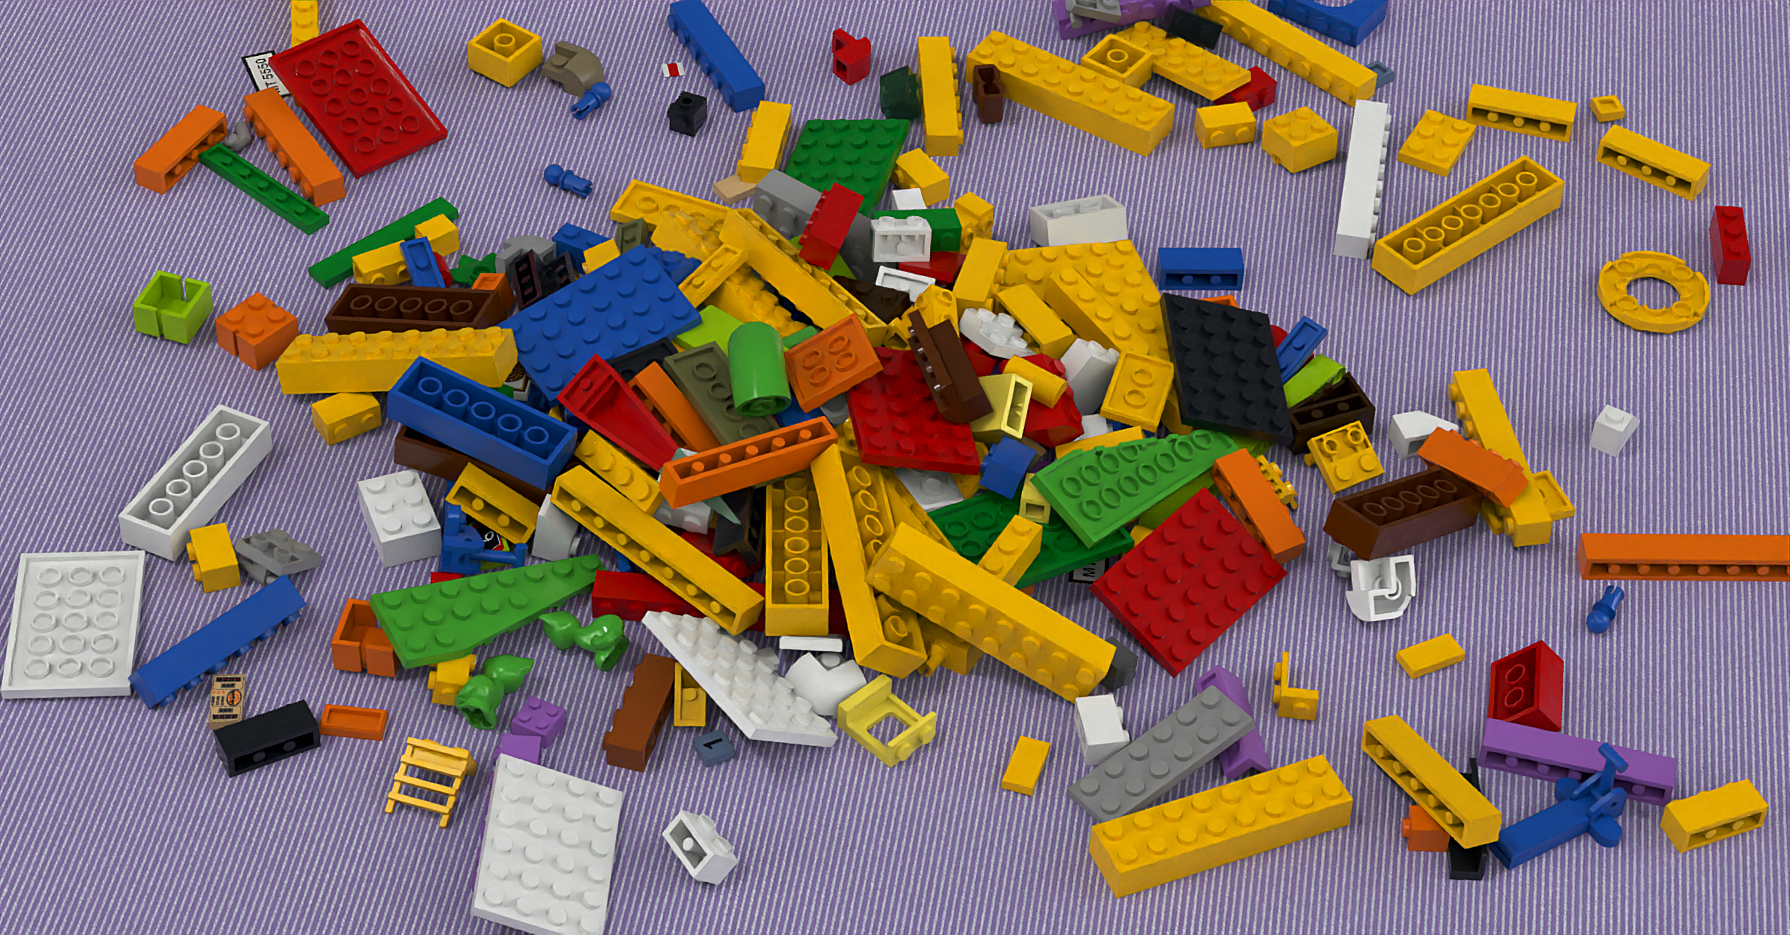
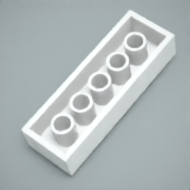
[118,404,273,561]

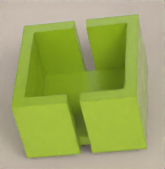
[132,270,213,344]

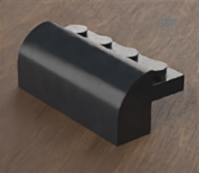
[509,249,580,312]

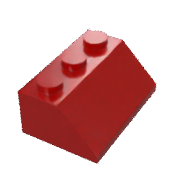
[998,353,1085,449]
[1488,640,1564,732]

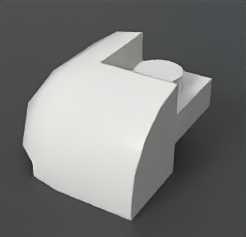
[1345,554,1416,621]
[785,651,867,720]

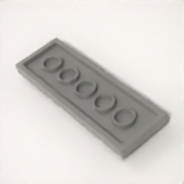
[1068,685,1255,824]

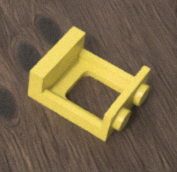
[837,673,937,768]

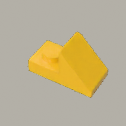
[674,663,710,727]

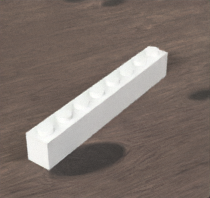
[1333,99,1391,259]

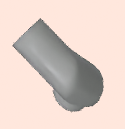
[224,121,251,152]

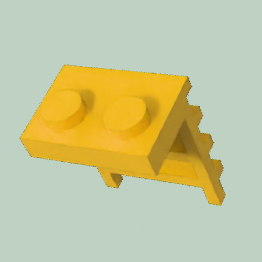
[385,736,478,829]

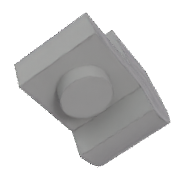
[495,235,557,282]

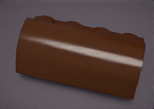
[907,309,993,423]

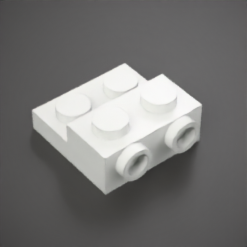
[958,308,1036,359]

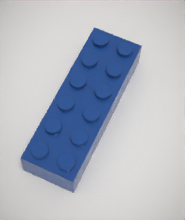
[387,355,578,491]

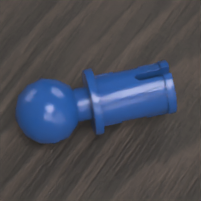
[571,82,611,120]
[544,164,593,198]
[1586,585,1625,634]

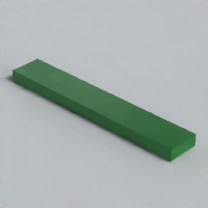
[199,143,330,236]
[308,197,459,289]

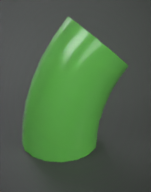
[728,322,792,418]

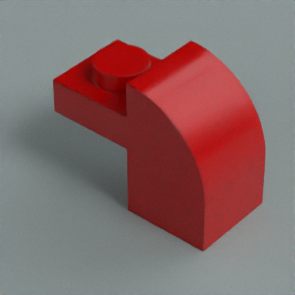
[832,28,871,86]

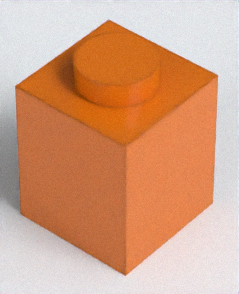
[1401,805,1450,852]

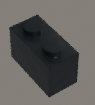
[1160,3,1223,50]

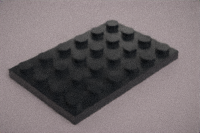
[1159,292,1294,446]

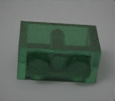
[880,65,923,121]

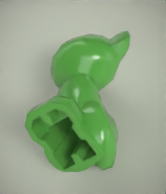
[538,610,630,672]
[455,654,535,730]

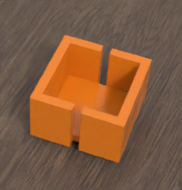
[215,292,299,371]
[331,598,401,678]

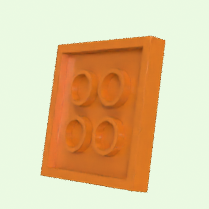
[784,313,884,413]

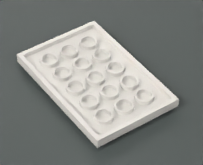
[1,550,146,699]
[642,611,838,748]
[470,753,623,935]

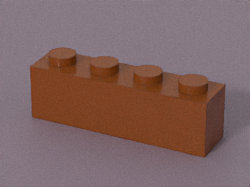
[602,653,680,773]

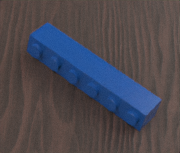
[667,0,765,113]
[128,574,306,709]

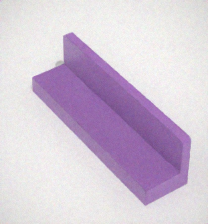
[1195,665,1272,780]

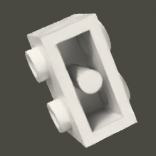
[662,810,738,885]

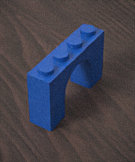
[1267,0,1388,48]

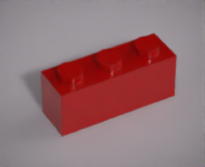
[1709,205,1751,286]

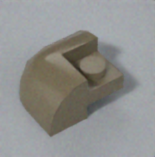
[541,41,604,98]

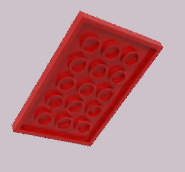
[268,18,448,179]
[844,346,981,476]
[1088,487,1288,678]

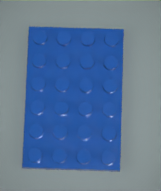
[495,244,702,408]

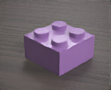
[511,695,566,749]

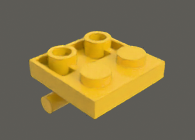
[1304,420,1385,495]

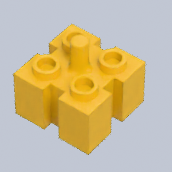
[945,191,994,255]

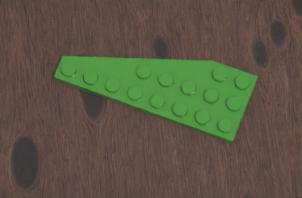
[1030,429,1240,549]
[369,553,607,669]

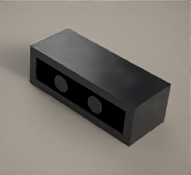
[213,699,321,778]

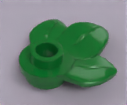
[449,252,497,287]

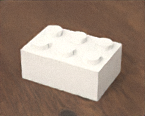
[1029,194,1128,247]
[357,469,442,568]

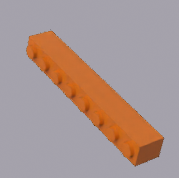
[1576,533,1790,582]

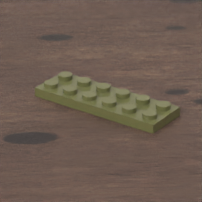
[663,341,806,489]

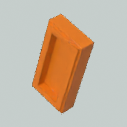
[319,704,389,741]

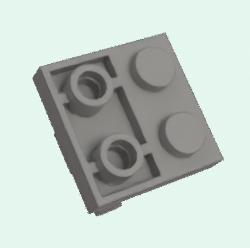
[1065,0,1121,29]
[234,529,322,587]

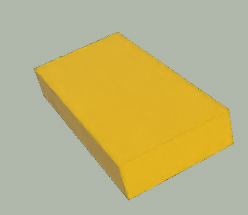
[1396,633,1466,679]
[1001,735,1051,796]

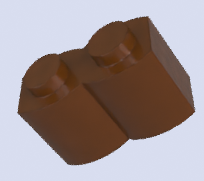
[972,64,1005,123]

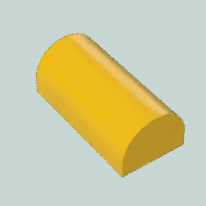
[1002,355,1067,408]

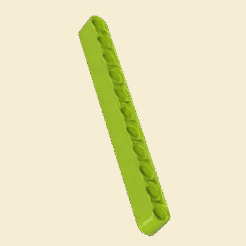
[1138,354,1346,530]

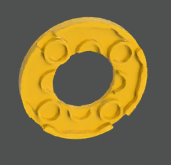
[1597,250,1710,334]

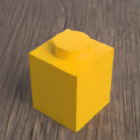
[415,214,459,257]

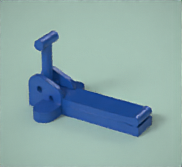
[438,479,528,574]
[1489,742,1629,870]

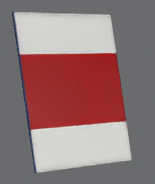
[661,62,685,77]

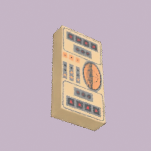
[208,674,246,730]

